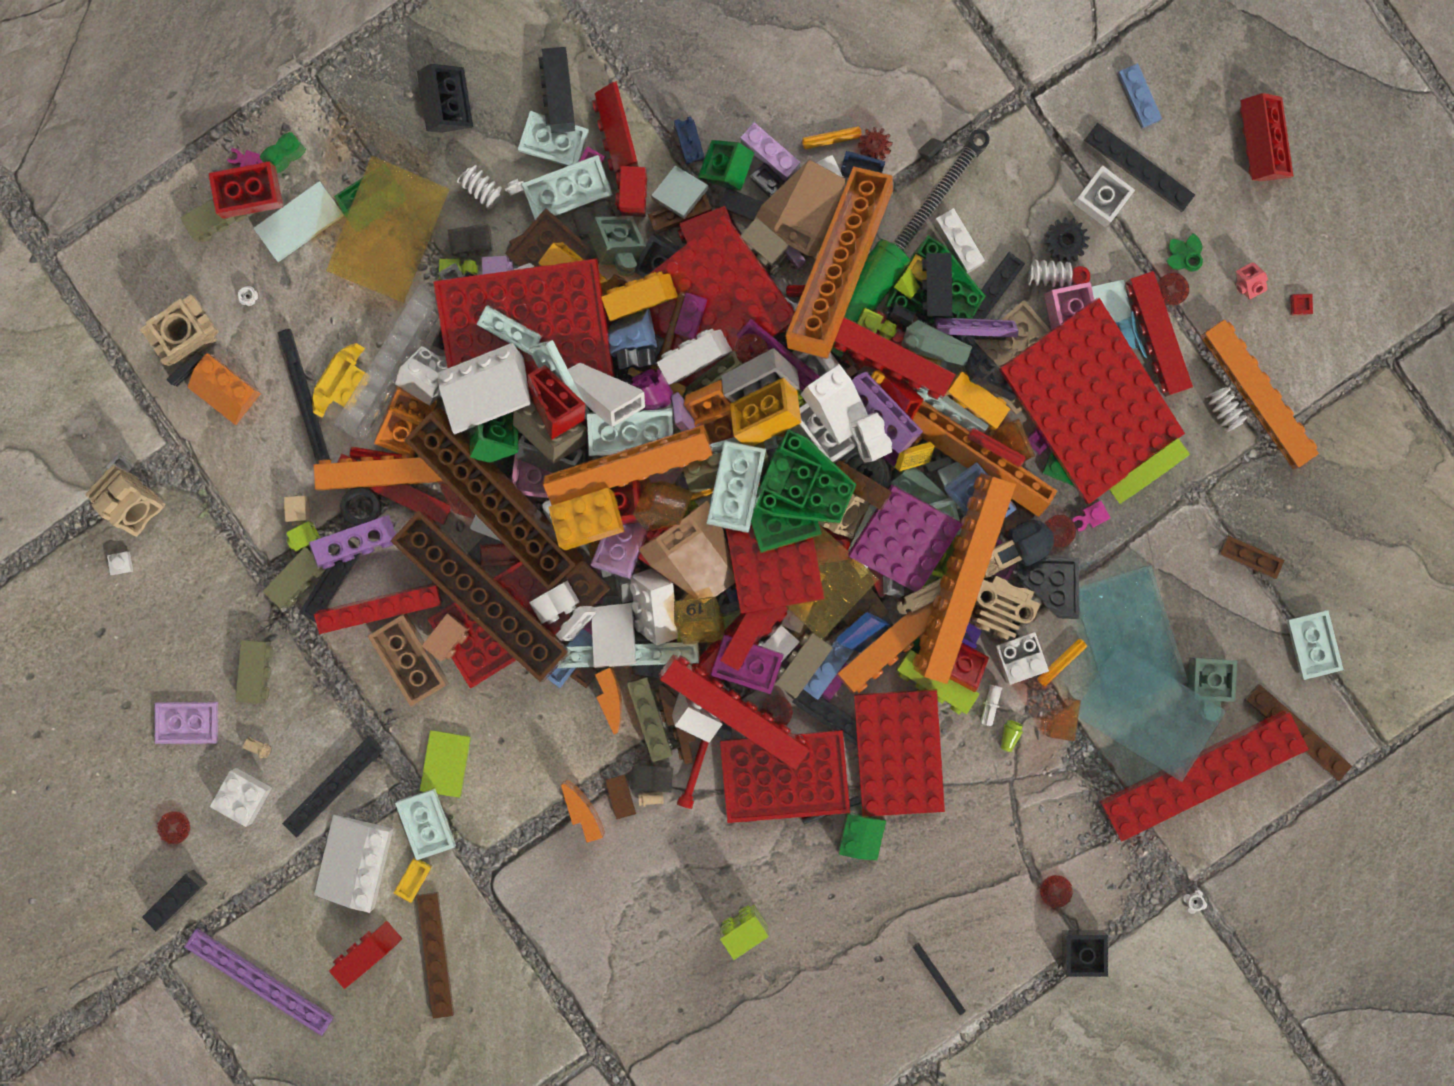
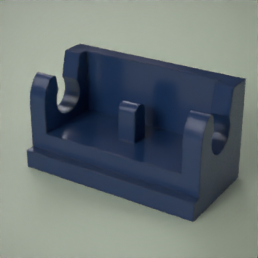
[674,116,705,164]
[840,151,885,178]

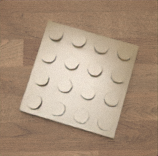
[976,300,1051,415]

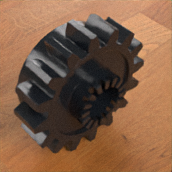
[1043,217,1090,262]

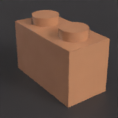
[422,613,470,661]

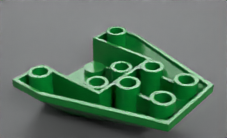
[886,235,985,324]
[754,429,856,523]

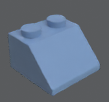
[608,309,657,357]

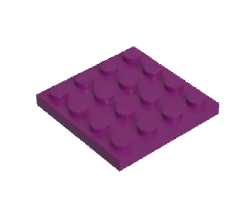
[848,484,963,592]

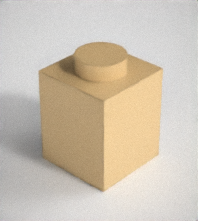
[284,496,311,526]

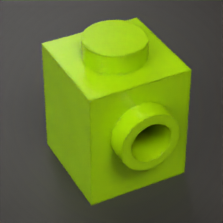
[286,521,321,551]

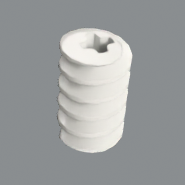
[457,165,502,210]
[1028,259,1073,288]
[1205,387,1247,433]

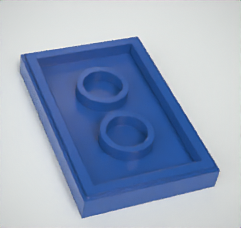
[836,612,891,653]

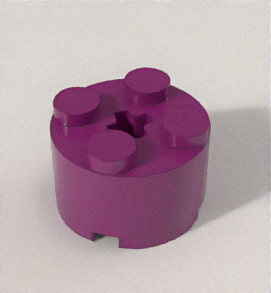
[627,369,673,410]

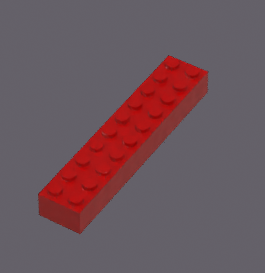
[1099,710,1309,842]

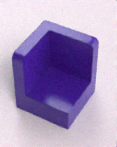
[962,623,982,649]

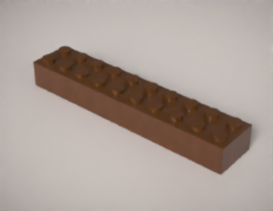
[404,407,584,590]
[390,511,572,682]

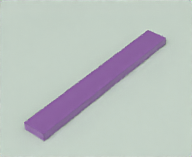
[184,928,334,1036]

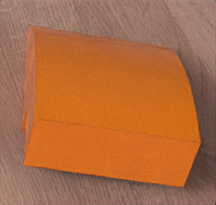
[684,380,734,444]
[374,386,437,455]
[595,666,622,735]
[561,779,605,843]

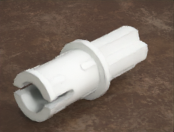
[981,684,1003,726]

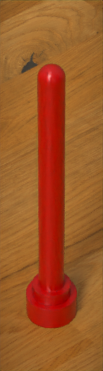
[677,739,709,809]

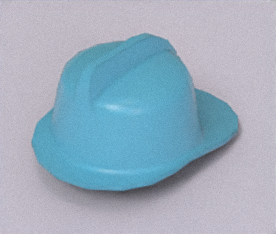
[1116,311,1147,358]

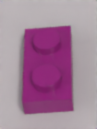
[674,293,707,339]

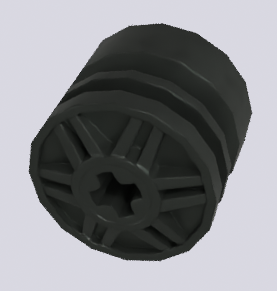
[844,452,892,488]

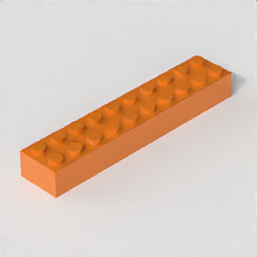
[786,166,893,359]
[913,473,1016,684]

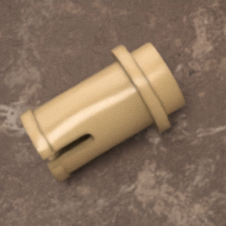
[243,737,272,758]
[638,791,664,807]

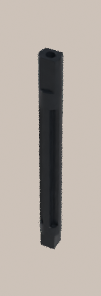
[277,329,330,464]

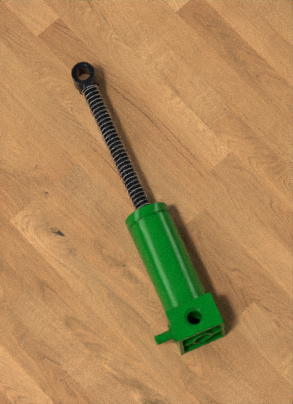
[830,129,990,360]

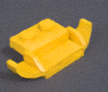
[312,343,372,418]

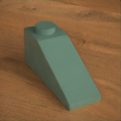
[901,320,972,366]
[890,467,949,504]

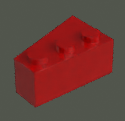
[528,365,585,440]
[329,921,402,990]

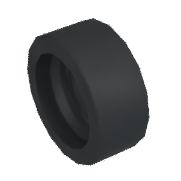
[340,487,382,526]

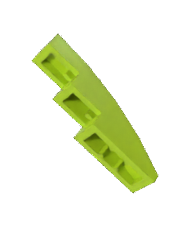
[1109,438,1190,504]

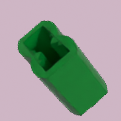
[260,132,306,174]

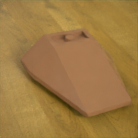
[754,159,846,259]
[638,500,735,604]

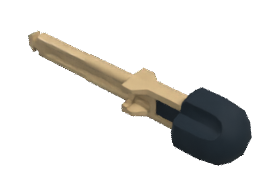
[896,520,1054,614]

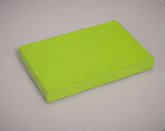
[420,730,471,798]

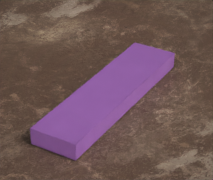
[933,317,1019,337]

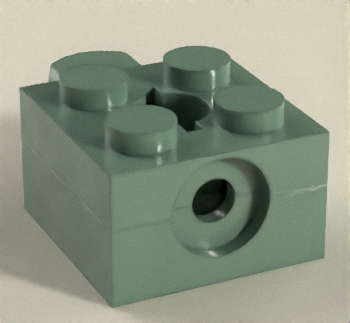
[589,216,645,277]
[1188,657,1237,721]

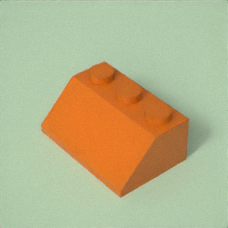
[188,353,261,425]

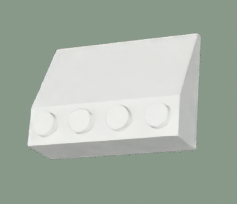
[437,343,530,434]
[314,815,394,913]

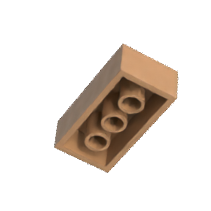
[367,614,450,707]

